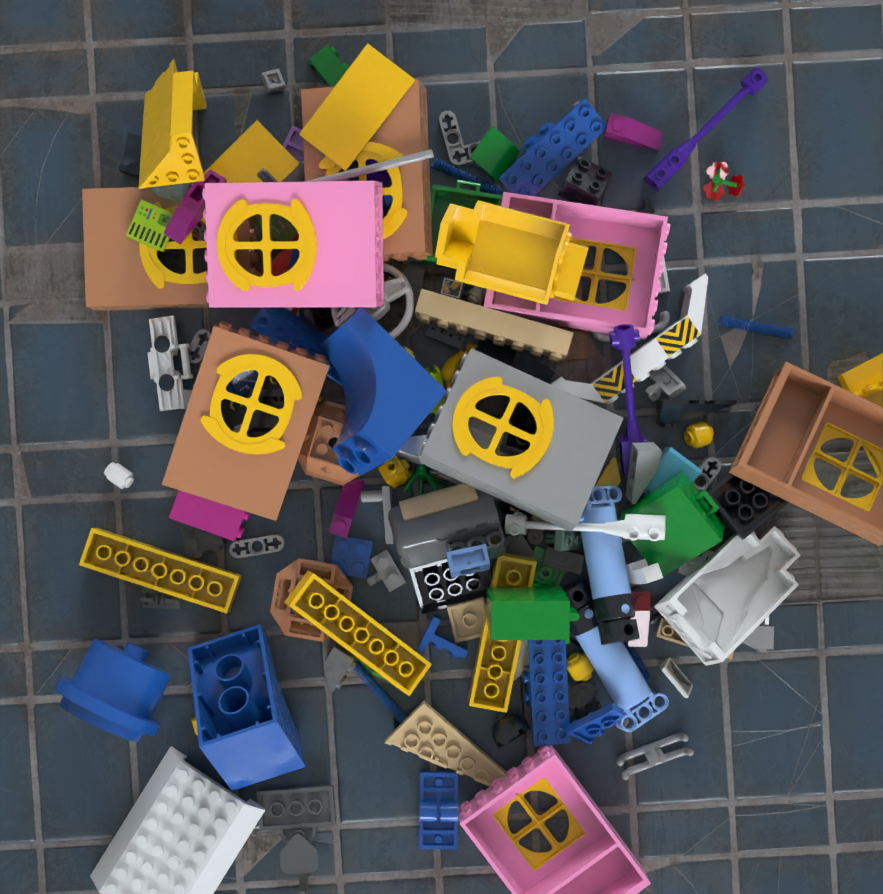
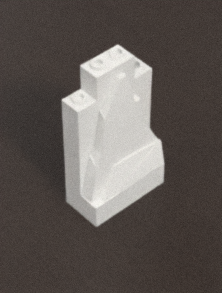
[654,526,801,666]

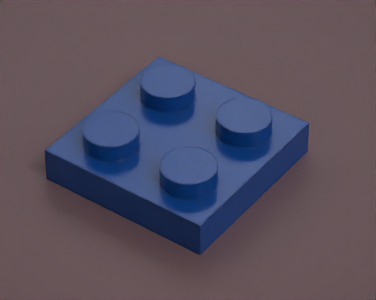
[331,535,373,579]

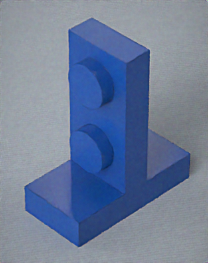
[416,614,468,658]

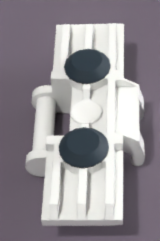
[148,316,193,411]

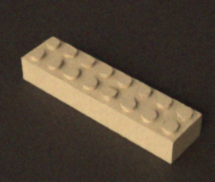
[415,289,574,363]

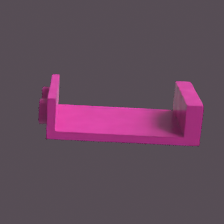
[169,490,250,541]

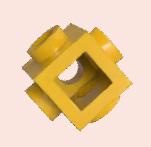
[378,455,412,488]

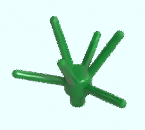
[397,465,447,495]

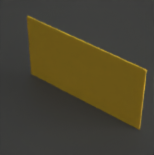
[299,43,415,171]
[191,120,300,225]

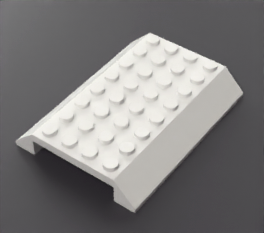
[90,746,266,894]

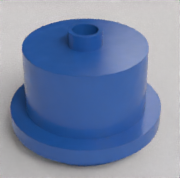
[54,638,172,742]

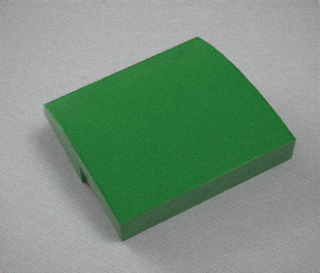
[469,126,520,183]

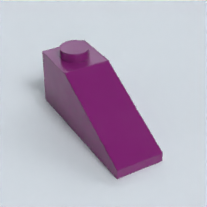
[603,113,663,152]
[328,479,364,538]

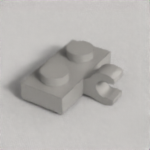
[645,365,687,402]
[366,549,406,592]

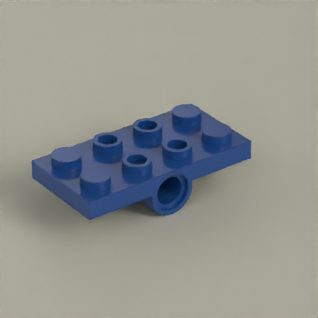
[419,771,458,849]

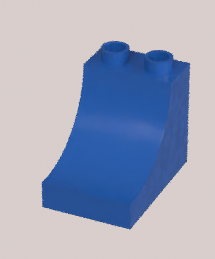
[318,307,447,476]
[188,624,306,791]

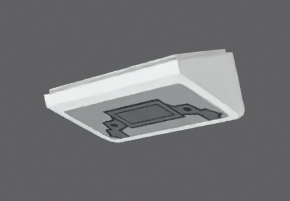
[659,658,693,698]

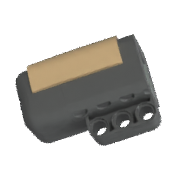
[388,483,506,569]

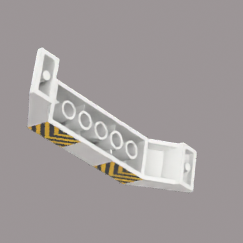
[550,273,708,404]

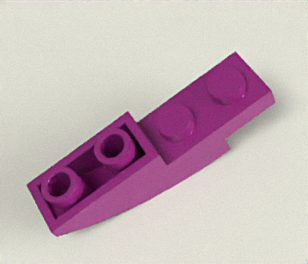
[164,169,227,244]

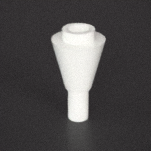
[467,286,487,305]

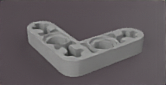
[439,111,481,167]

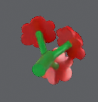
[703,161,745,201]

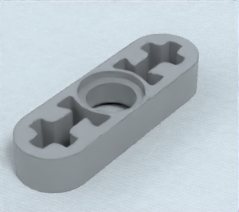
[229,534,285,558]

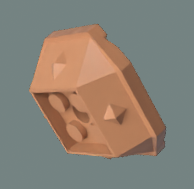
[298,401,360,485]
[270,558,353,642]

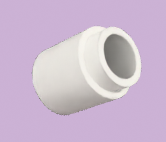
[104,462,134,489]

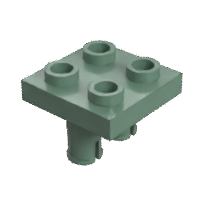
[545,521,582,551]

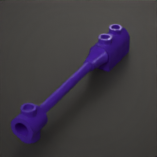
[643,67,768,192]
[609,324,648,477]

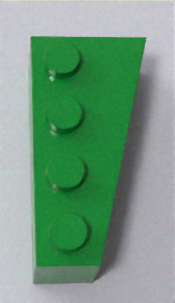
[307,45,349,87]

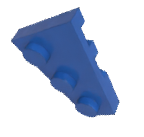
[566,703,625,745]

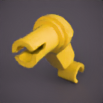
[441,343,477,391]

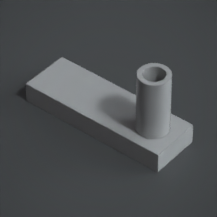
[361,485,395,544]

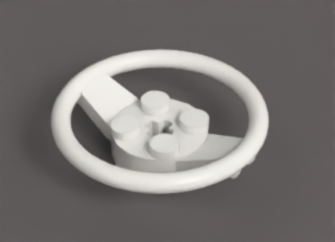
[331,263,414,339]

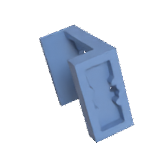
[446,544,490,578]

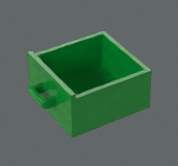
[421,180,503,270]
[619,471,725,577]
[487,586,580,644]

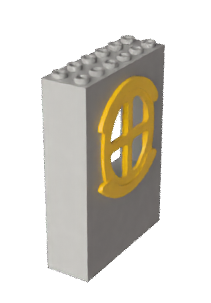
[418,348,623,532]

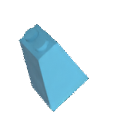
[643,447,702,495]

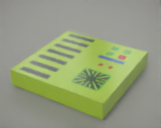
[126,200,173,252]

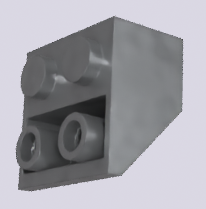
[324,642,357,692]

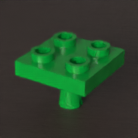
[530,545,570,587]

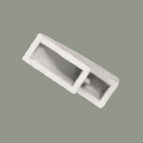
[626,559,663,584]

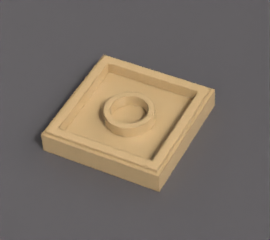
[447,597,486,643]

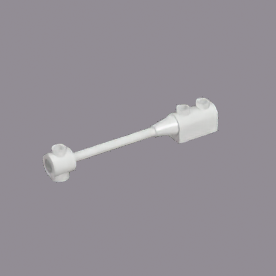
[505,512,666,541]

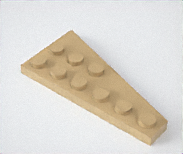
[385,701,507,787]

